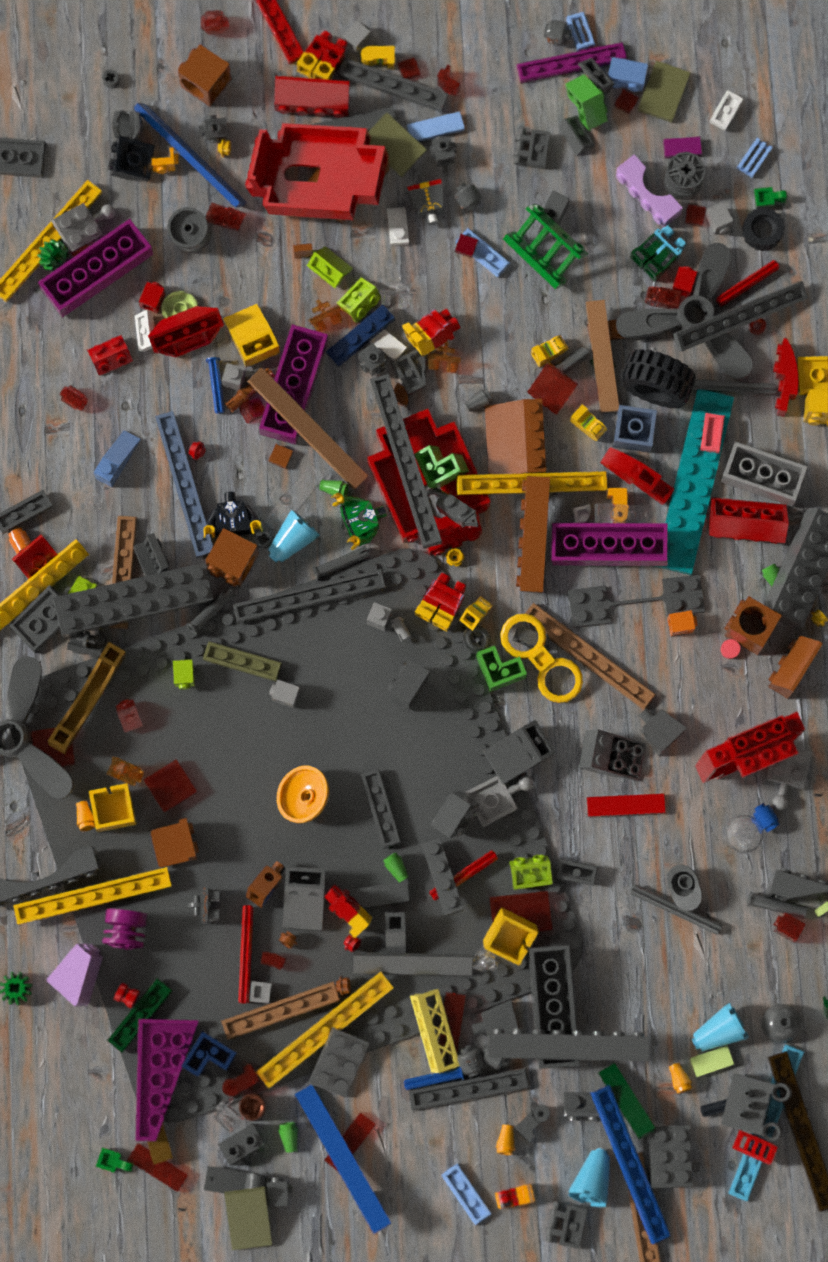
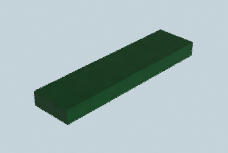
[107,978,173,1053]
[598,1063,656,1140]

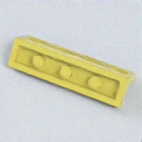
[410,989,459,1073]

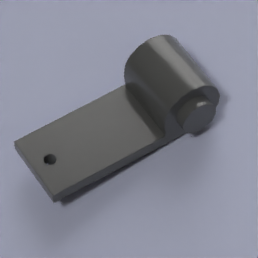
[203,1166,268,1194]

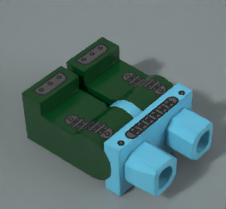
[630,225,686,282]

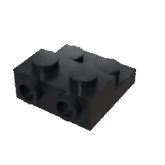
[108,136,155,182]

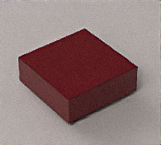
[454,234,478,258]

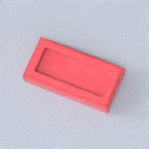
[700,413,725,453]

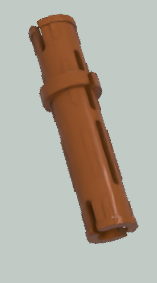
[225,368,275,413]

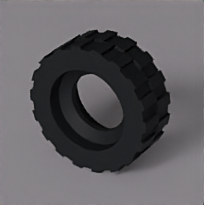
[742,207,785,251]

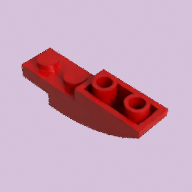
[773,338,798,417]
[600,447,674,505]

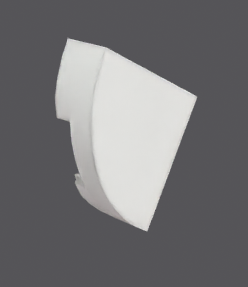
[572,504,591,523]

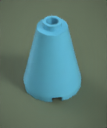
[268,510,320,563]
[692,1003,749,1051]
[568,1148,610,1208]

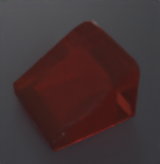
[239,398,265,424]

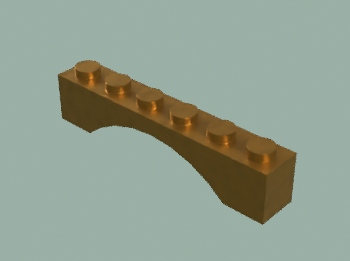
[48,642,126,755]

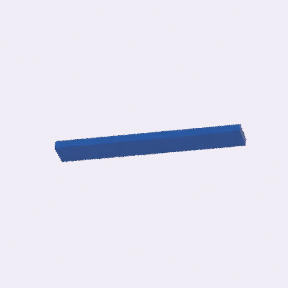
[134,103,247,207]
[295,1084,391,1234]
[590,1085,671,1244]

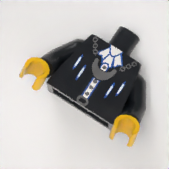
[203,492,263,538]

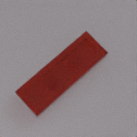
[438,992,466,1053]
[324,1112,376,1171]
[127,1143,188,1192]

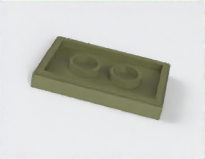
[637,60,691,123]
[369,112,427,178]
[224,1187,272,1250]

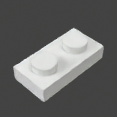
[709,90,743,131]
[387,207,409,246]
[135,310,154,352]

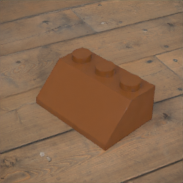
[768,636,823,699]

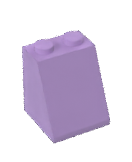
[46,943,103,1006]

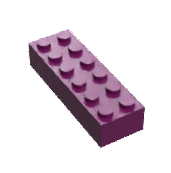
[38,219,153,318]
[259,324,328,445]
[552,523,668,566]

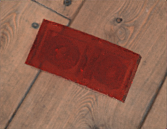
[205,202,246,231]

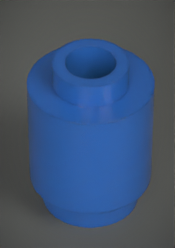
[753,803,780,833]

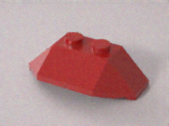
[148,306,224,358]

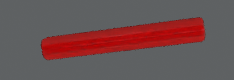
[716,260,780,307]
[429,850,498,901]

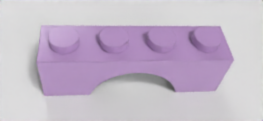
[616,155,683,227]

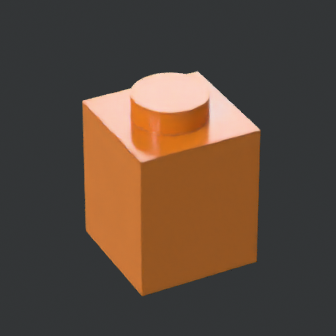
[667,610,698,636]

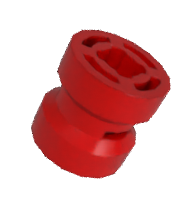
[113,982,140,1009]

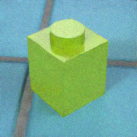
[173,660,195,690]

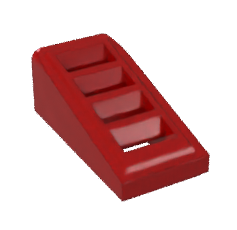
[732,1130,778,1165]

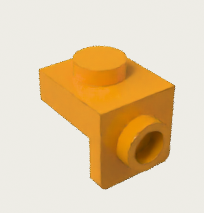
[152,147,179,174]

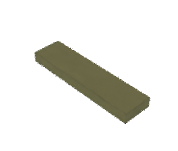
[203,641,282,682]

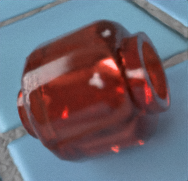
[200,10,229,35]

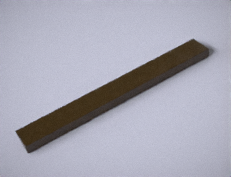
[767,1051,828,1212]

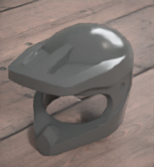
[112,110,144,140]

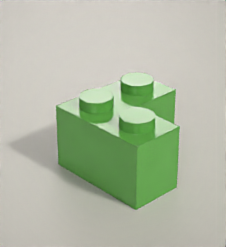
[565,74,608,131]
[414,445,469,489]
[476,646,527,692]

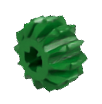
[37,239,70,271]
[0,972,33,1006]

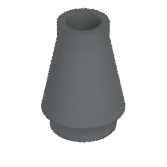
[464,388,493,412]

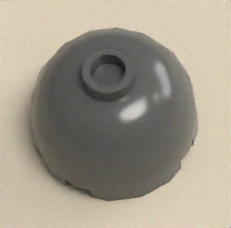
[761,1004,801,1044]

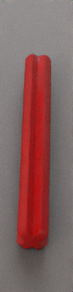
[238,905,254,1004]

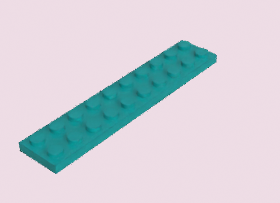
[655,389,735,576]

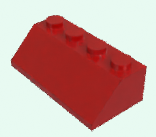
[274,76,350,118]
[709,497,789,544]

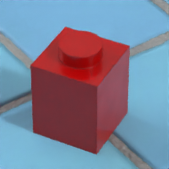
[671,266,697,298]
[138,282,166,314]

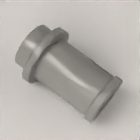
[390,616,412,642]

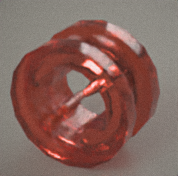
[748,318,766,335]

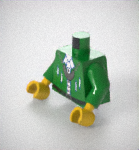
[331,493,387,550]

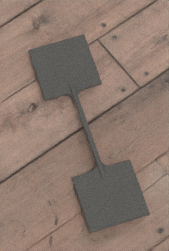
[568,575,705,627]

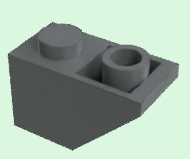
[385,912,406,953]

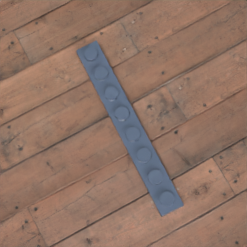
[155,411,213,558]

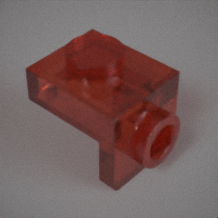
[437,65,460,97]
[115,699,143,732]

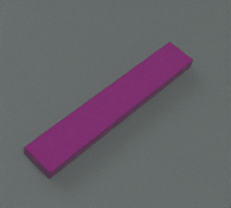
[516,42,627,83]

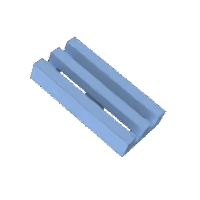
[566,12,595,51]
[737,138,773,178]

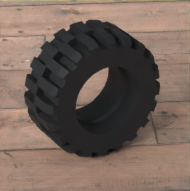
[620,349,696,408]

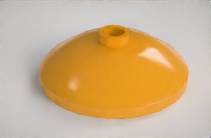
[277,766,329,824]

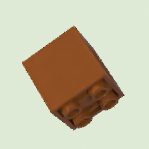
[178,44,232,107]
[205,528,259,587]
[724,596,782,655]

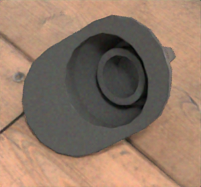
[667,865,702,911]

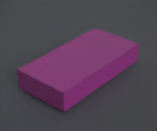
[663,136,702,159]

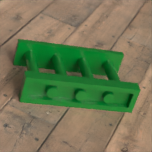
[503,203,589,290]

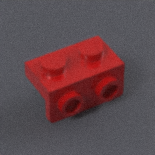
[87,335,133,376]

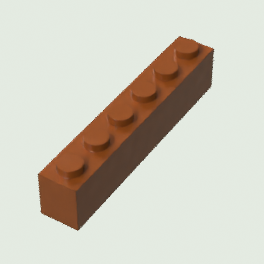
[516,476,550,592]

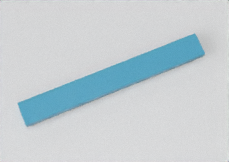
[728,1044,804,1202]

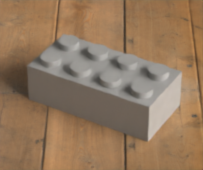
[721,442,807,507]

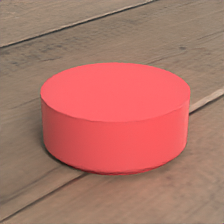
[720,639,740,659]

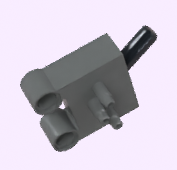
[700,1073,792,1141]

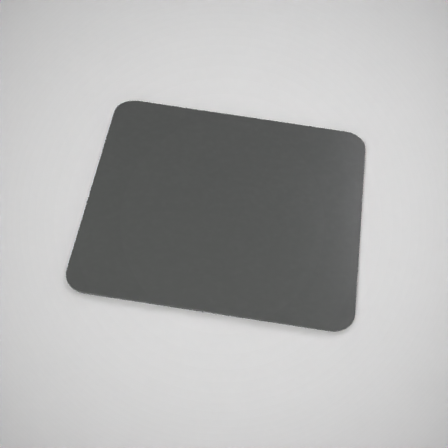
[10,548,583,1123]

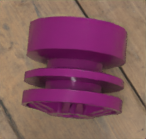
[102,909,148,950]

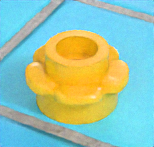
[218,139,231,157]
[446,548,464,567]
[810,609,828,627]

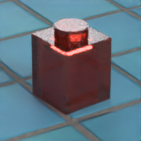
[773,912,806,943]

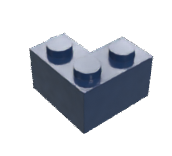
[181,1032,237,1078]

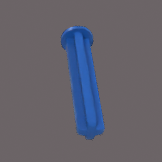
[206,357,225,414]
[404,1066,464,1090]

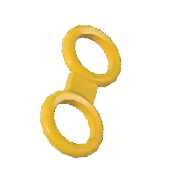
[500,613,583,703]

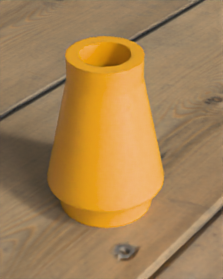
[76,801,95,832]
[669,1063,692,1094]
[495,1125,515,1155]

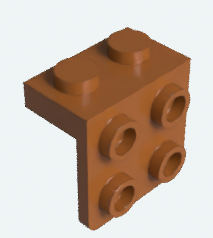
[151,818,199,868]

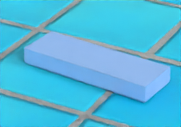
[407,111,465,142]
[456,228,510,278]
[441,1163,492,1226]

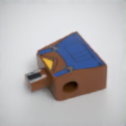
[246,861,286,909]

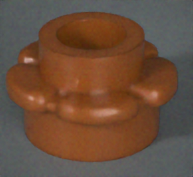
[279,931,297,949]
[336,976,351,996]

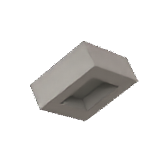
[249,981,272,1004]

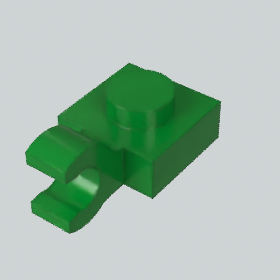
[754,187,787,209]
[95,1147,134,1173]

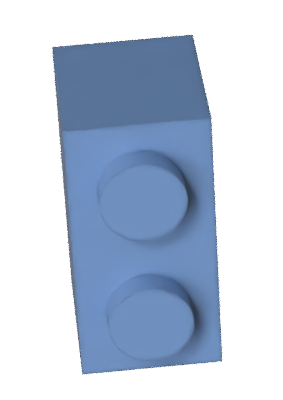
[608,57,648,92]

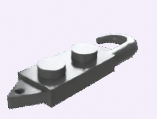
[426,488,478,528]

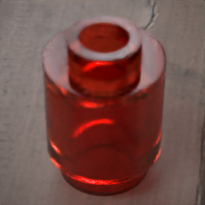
[60,385,89,411]

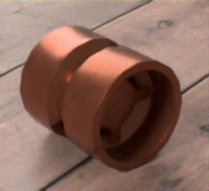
[239,1094,266,1121]

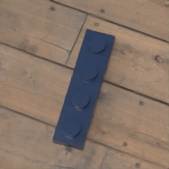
[326,305,396,367]

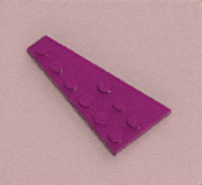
[135,1019,199,1141]

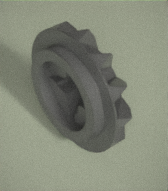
[461,625,491,655]

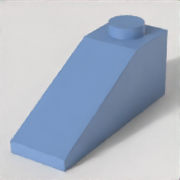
[93,430,141,487]

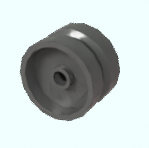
[167,207,212,253]

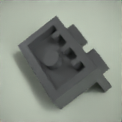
[563,1092,600,1121]

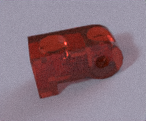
[645,286,681,309]
[222,1063,260,1096]

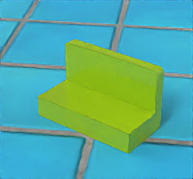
[307,246,353,289]

